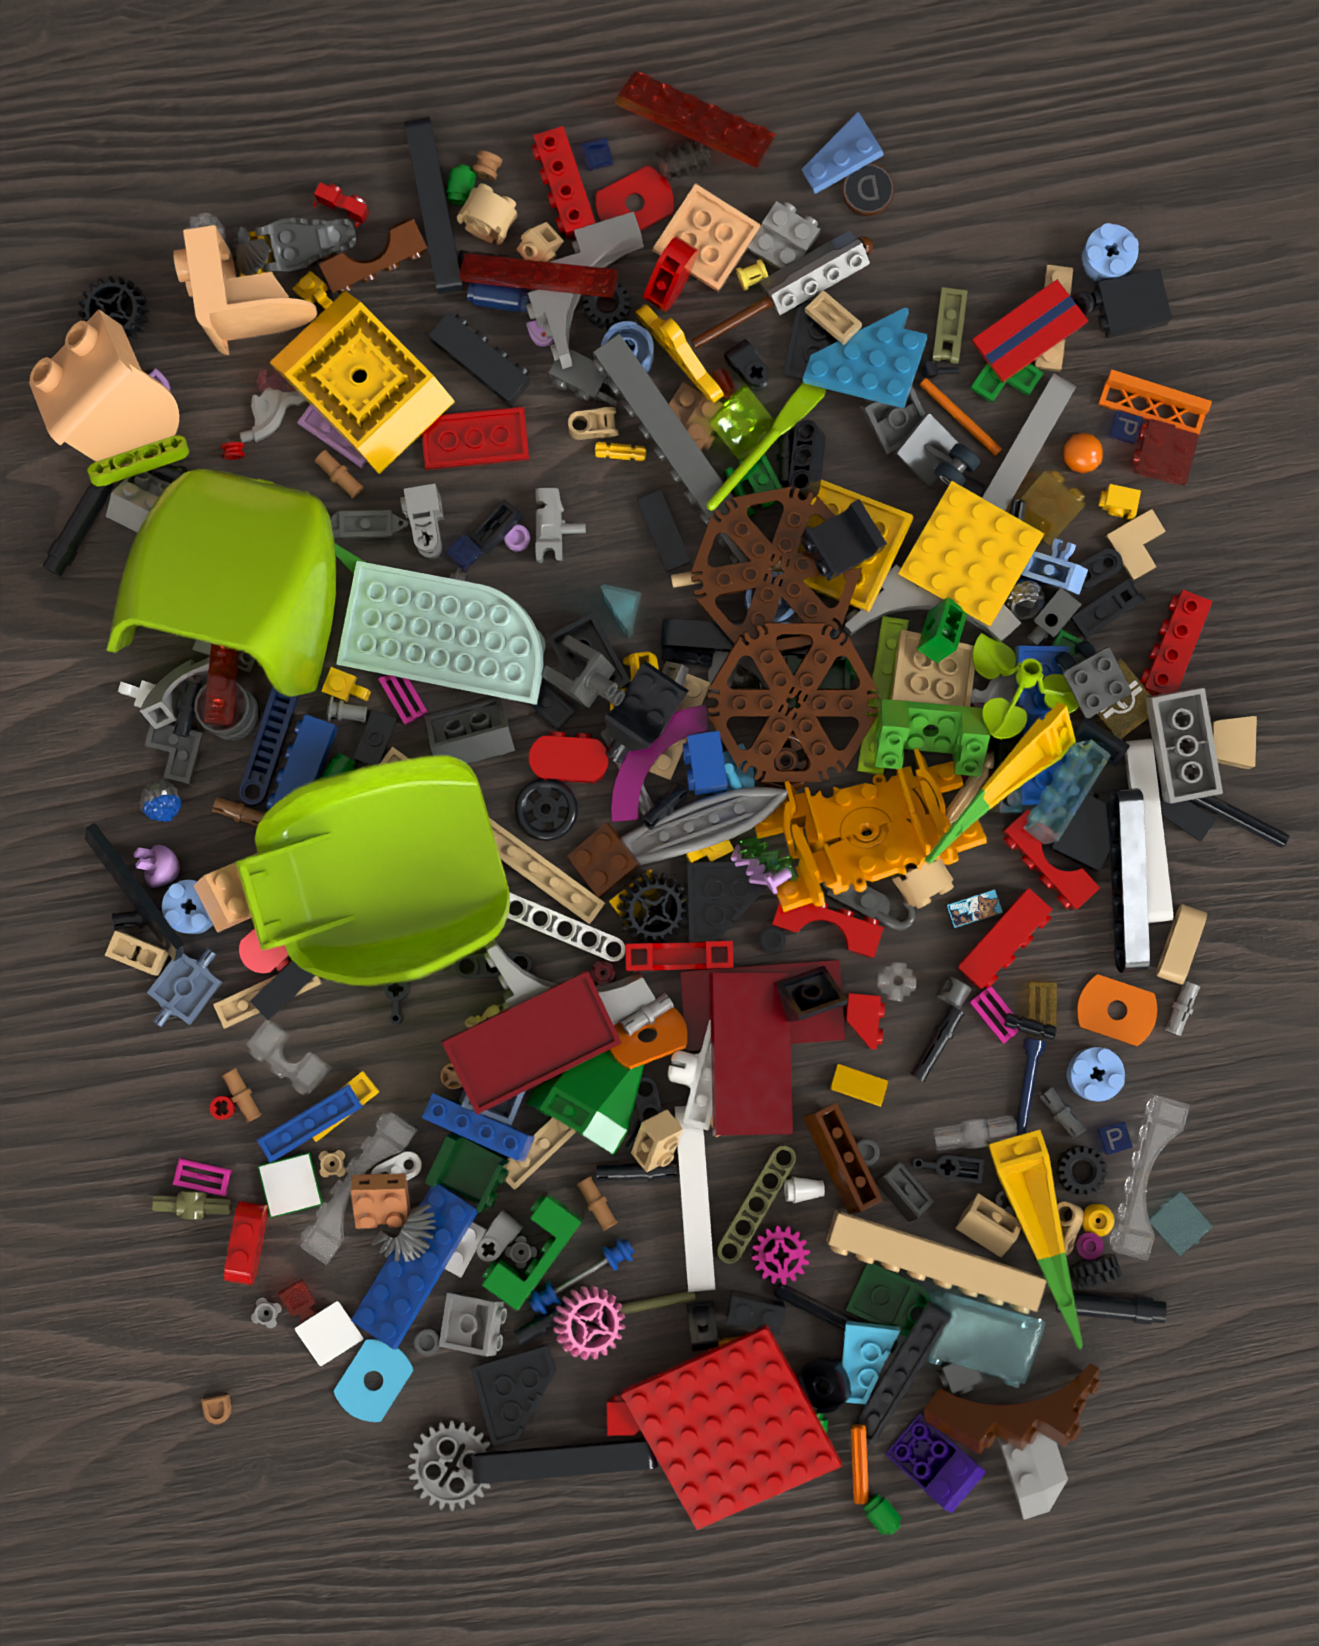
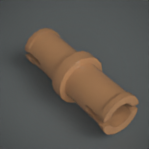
[314,450,364,498]
[212,796,266,827]
[221,1068,262,1123]
[576,1176,618,1231]

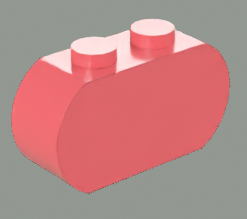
[239,928,290,974]

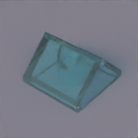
[600,584,642,639]

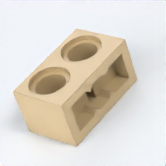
[105,931,169,976]

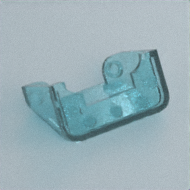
[926,1291,1046,1388]

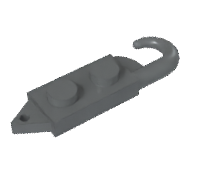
[331,510,409,539]
[822,882,916,931]

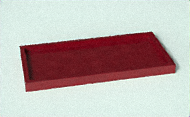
[680,960,845,1051]
[441,970,622,1115]
[710,973,793,1136]

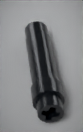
[43,483,114,577]
[1056,1292,1167,1325]

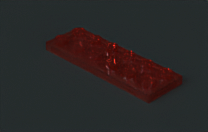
[615,71,776,168]

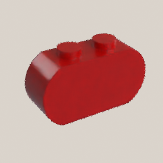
[643,236,699,312]
[529,732,609,783]
[224,1201,268,1285]

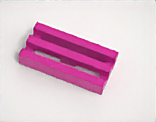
[379,675,428,725]
[969,987,1018,1044]
[173,1158,232,1196]

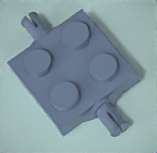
[147,948,223,1027]

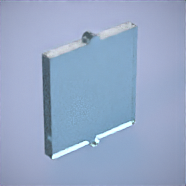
[1148,1191,1213,1256]

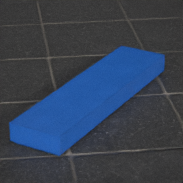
[257,1084,363,1163]

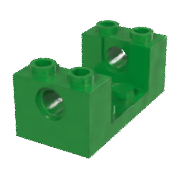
[482,1193,583,1311]

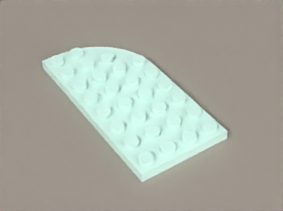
[336,561,543,705]

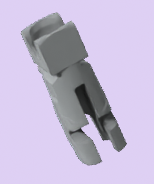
[535,488,586,563]

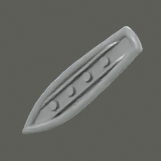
[620,787,788,866]

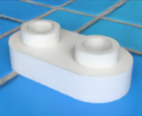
[371,1151,422,1180]

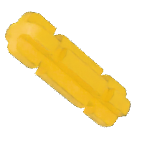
[595,442,646,461]

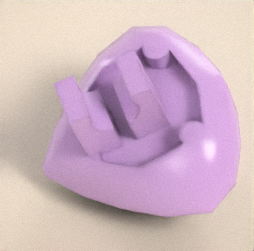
[134,845,180,888]

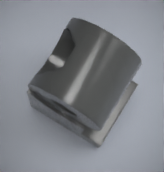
[936,976,971,1010]

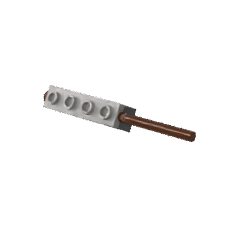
[691,230,873,349]

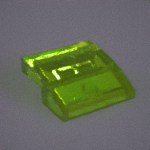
[708,385,775,462]

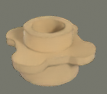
[319,1150,346,1178]

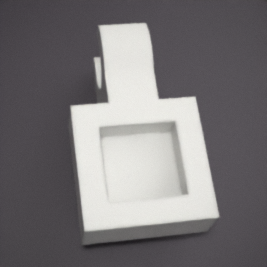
[118,681,156,708]

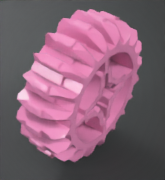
[553,1286,625,1360]

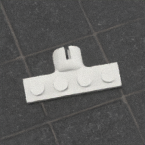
[668,1019,712,1131]

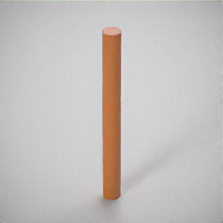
[919,378,1002,456]

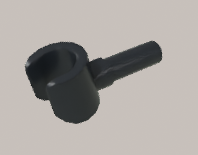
[921,360,959,379]

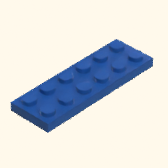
[1015,646,1071,805]
[351,1184,478,1349]

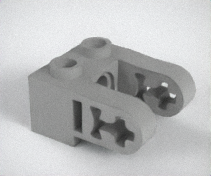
[400,484,444,560]

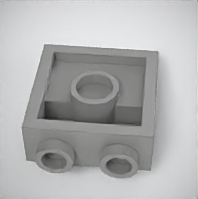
[747,201,820,270]
[439,1292,507,1356]

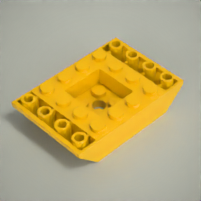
[270,291,454,474]

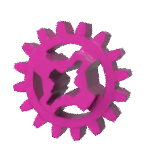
[752,1225,810,1285]

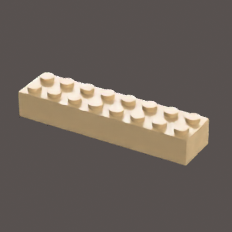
[826,1210,1047,1314]

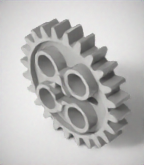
[408,1420,493,1511]

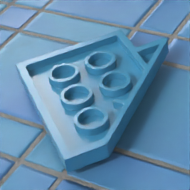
[803,308,927,408]

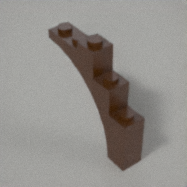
[924,1363,1101,1455]

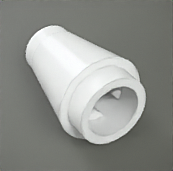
[784,1177,825,1204]

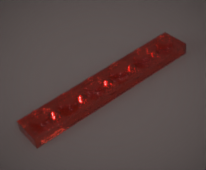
[459,253,618,298]

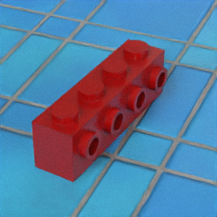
[531,126,596,240]
[1139,590,1213,696]

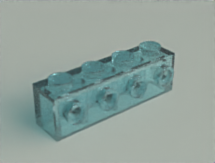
[1024,739,1111,844]

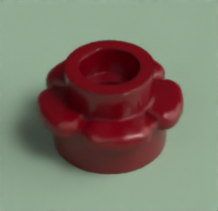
[590,960,616,985]

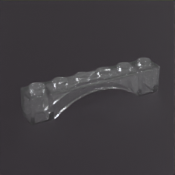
[1110,1095,1190,1261]
[300,1111,419,1264]

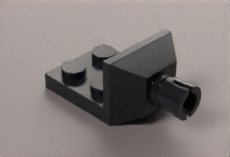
[604,661,689,763]

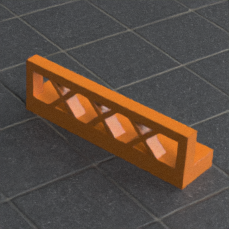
[1098,369,1212,437]

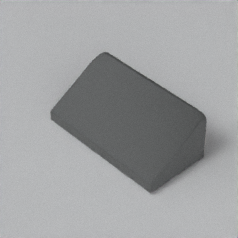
[876,1161,934,1222]

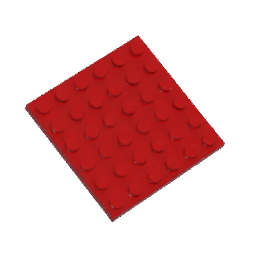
[621,1325,842,1530]

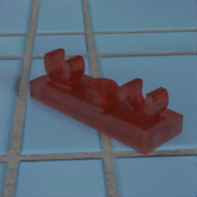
[204,643,239,725]

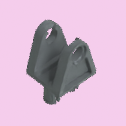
[541,635,625,709]

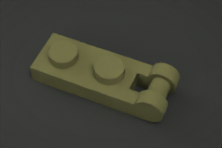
[932,287,968,364]

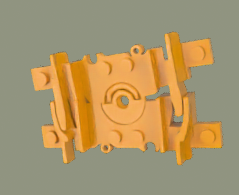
[755,748,987,912]

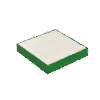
[258,1152,323,1218]

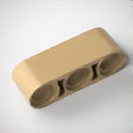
[1156,903,1207,985]

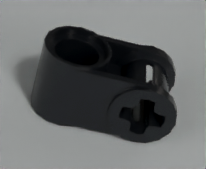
[723,339,768,391]

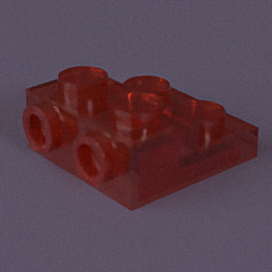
[1132,419,1199,486]

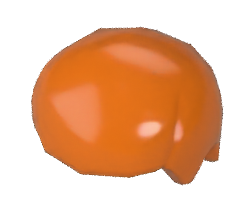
[1063,432,1103,473]

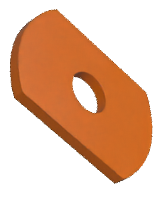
[1077,974,1157,1046]
[610,1007,688,1069]

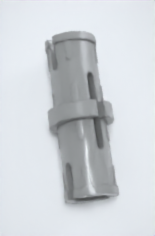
[1165,981,1200,1036]
[620,993,674,1036]

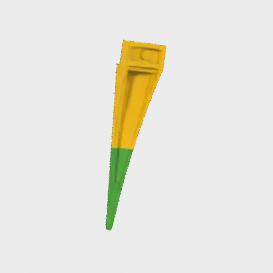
[923,702,1076,864]
[988,1130,1083,1349]

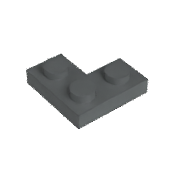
[144,724,204,785]

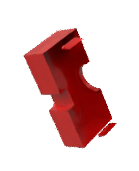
[313,182,369,228]

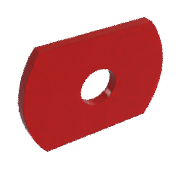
[596,166,674,231]

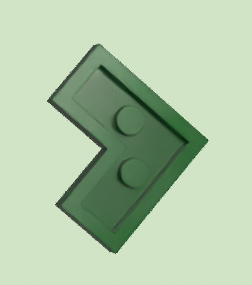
[970,363,1044,403]

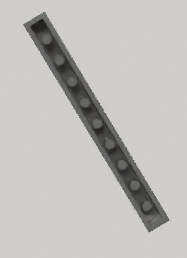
[592,334,750,564]

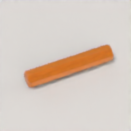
[851,1424,869,1504]

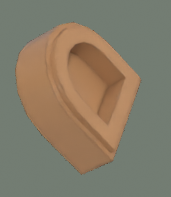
[201,1394,231,1424]

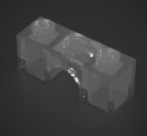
[246,1020,332,1095]

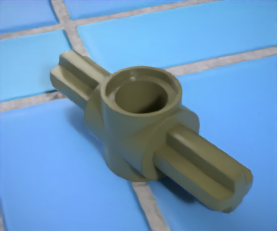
[152,1191,232,1220]

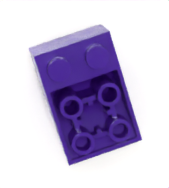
[885,1413,987,1513]

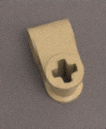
[568,407,619,440]
[1057,1202,1084,1256]

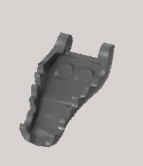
[254,218,356,273]

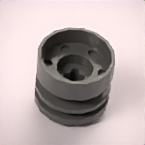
[194,678,260,741]

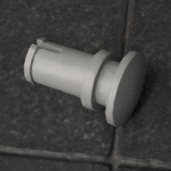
[326,696,367,723]

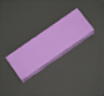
[297,405,366,468]

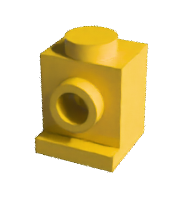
[1098,484,1141,521]

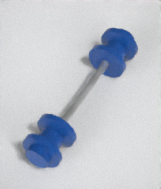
[528,1237,635,1315]

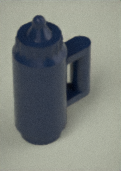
[467,262,531,312]

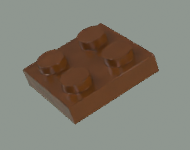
[567,823,641,897]

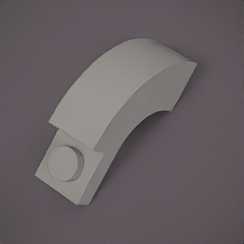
[140,656,227,729]

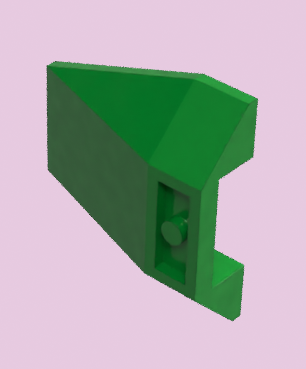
[526,1049,644,1155]

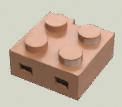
[351,1173,411,1229]

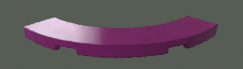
[611,705,709,822]

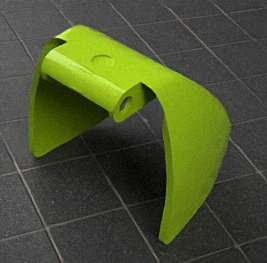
[107,469,336,697]
[235,756,510,985]

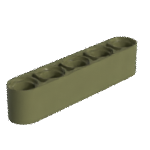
[717,1145,796,1263]

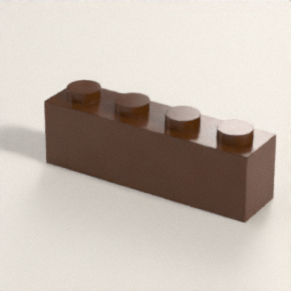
[803,1103,883,1214]

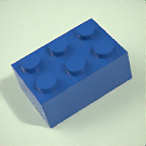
[683,731,728,796]

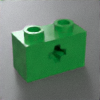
[917,597,967,664]

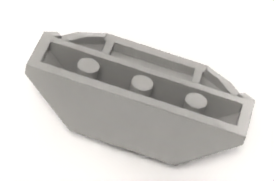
[996,1432,1068,1520]

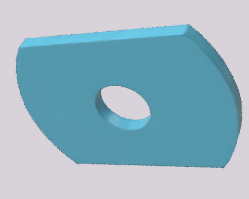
[334,1339,414,1422]

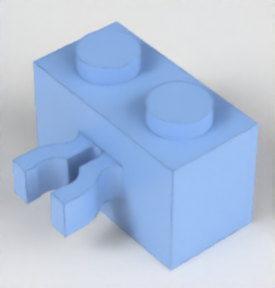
[1021,538,1088,595]

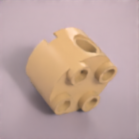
[457,183,517,244]
[892,858,954,909]

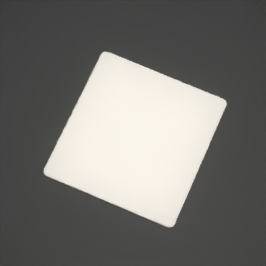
[295,1301,363,1366]

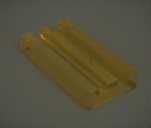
[1028,982,1057,1036]

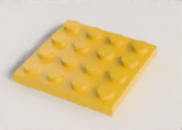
[777,479,914,613]
[898,481,1044,627]

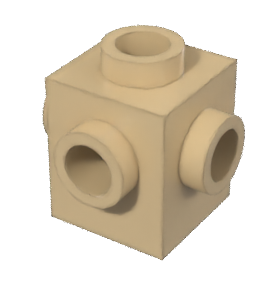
[516,222,564,268]

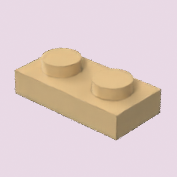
[805,290,862,345]

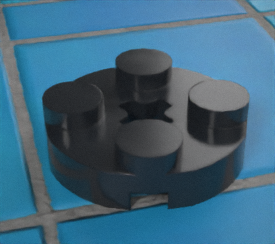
[798,1357,852,1413]

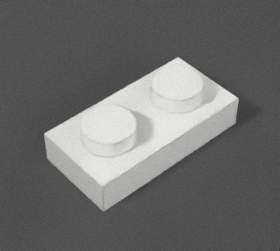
[445,1222,487,1278]

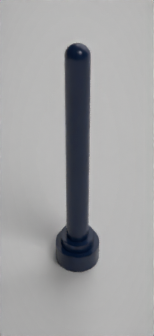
[1015,1038,1046,1137]

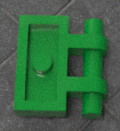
[723,454,782,518]

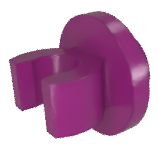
[1076,1232,1103,1260]

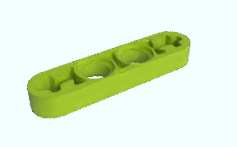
[87,435,189,486]

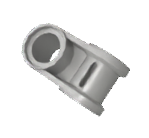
[477,1210,524,1262]

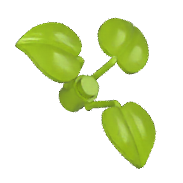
[972,633,1079,739]

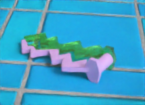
[731,837,797,894]

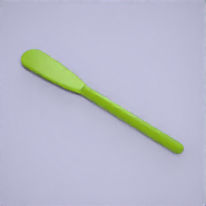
[706,383,826,511]

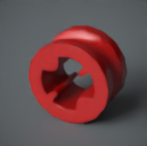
[221,442,245,460]
[210,1096,236,1120]

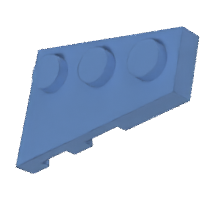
[802,112,883,194]

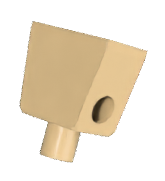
[1211,716,1257,769]

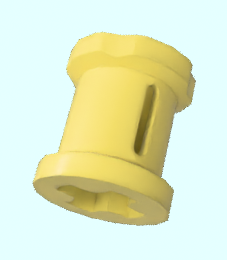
[736,259,768,291]

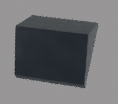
[776,966,848,1022]

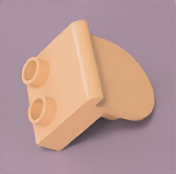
[174,225,317,355]
[29,310,179,467]

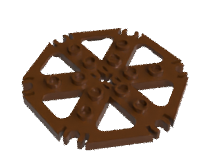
[691,487,862,651]
[707,622,879,782]

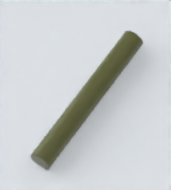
[617,1291,696,1314]

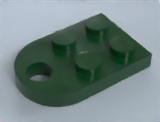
[845,1262,932,1336]

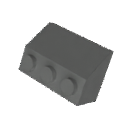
[424,696,515,764]

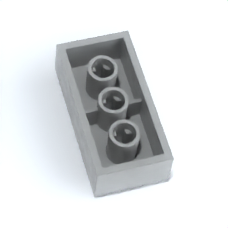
[1145,687,1223,804]

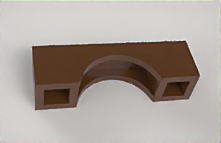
[317,217,427,294]

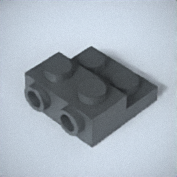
[859,386,925,454]

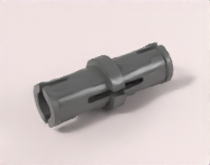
[1040,1087,1086,1139]

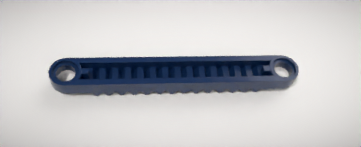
[239,686,300,806]

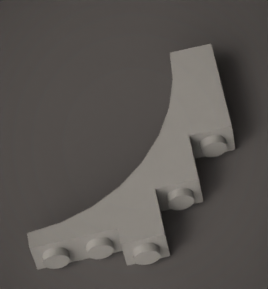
[526,212,644,369]
[843,564,1021,643]
[484,939,656,1025]

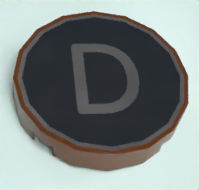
[842,163,894,216]

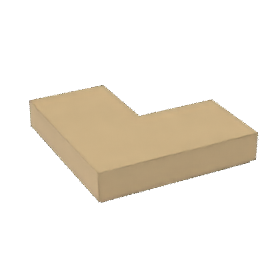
[1105,509,1165,581]

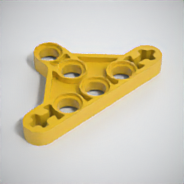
[635,304,724,404]

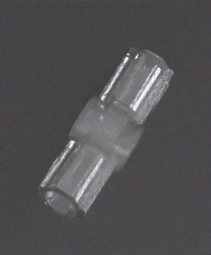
[933,1115,1017,1151]

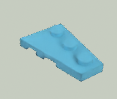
[842,1321,900,1405]

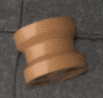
[472,151,503,181]
[440,1063,463,1089]

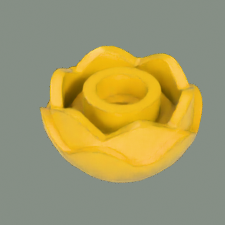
[1082,1204,1114,1237]

